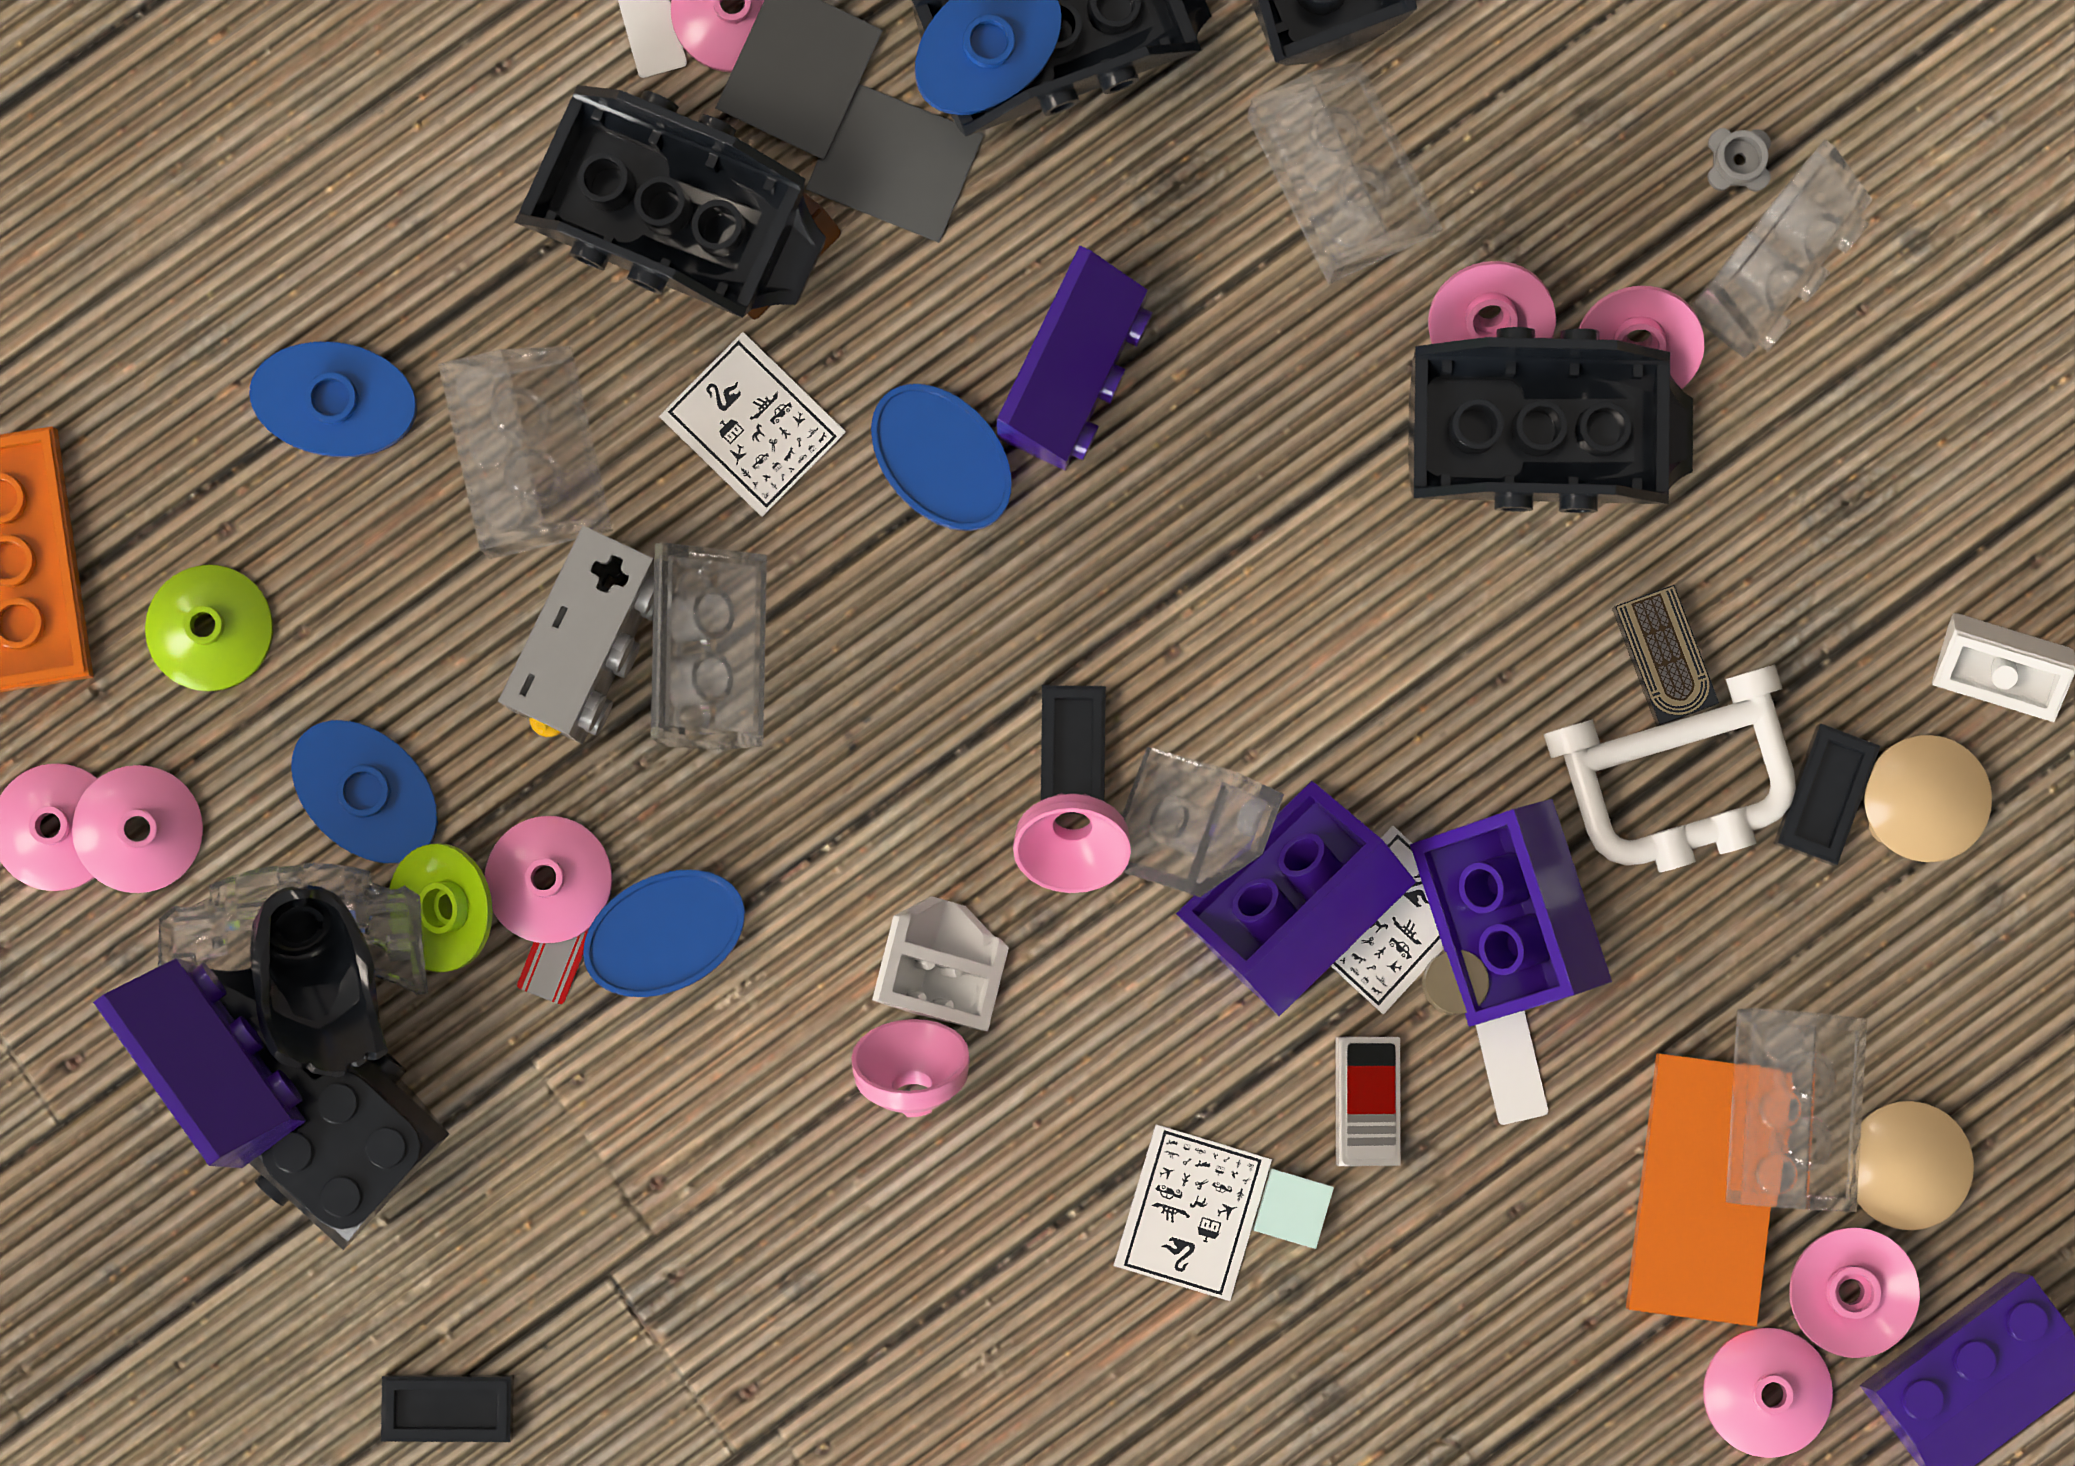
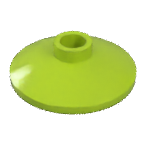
[145,565,273,692]
[388,843,493,972]

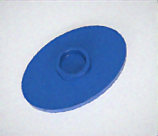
[915,0,1061,115]
[249,342,417,458]
[871,384,1012,531]
[291,720,438,864]
[583,870,745,997]

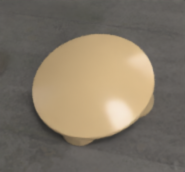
[1864,735,1992,862]
[1842,1101,1974,1230]

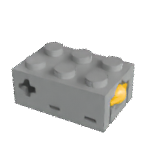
[498,525,668,745]

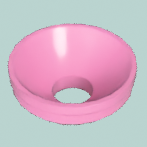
[1013,793,1131,893]
[851,1019,970,1117]

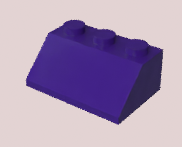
[997,245,1153,471]
[1176,781,1416,1016]
[1410,799,1612,1027]
[93,958,306,1168]
[1860,1272,2075,1466]

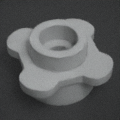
[1707,128,1771,192]

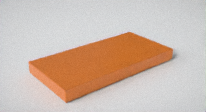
[0,426,94,693]
[1626,1054,1787,1327]

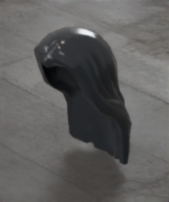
[249,885,388,1079]

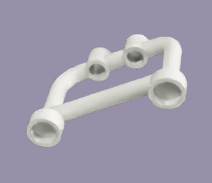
[1544,664,1796,873]

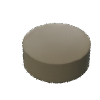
[1422,950,1489,1015]

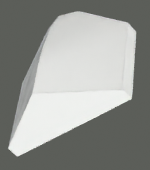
[872,896,1009,1032]

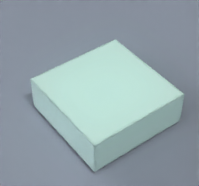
[1253,1168,1334,1249]

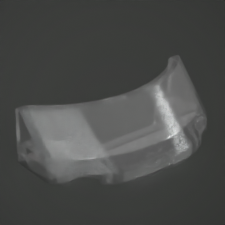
[158,863,428,995]

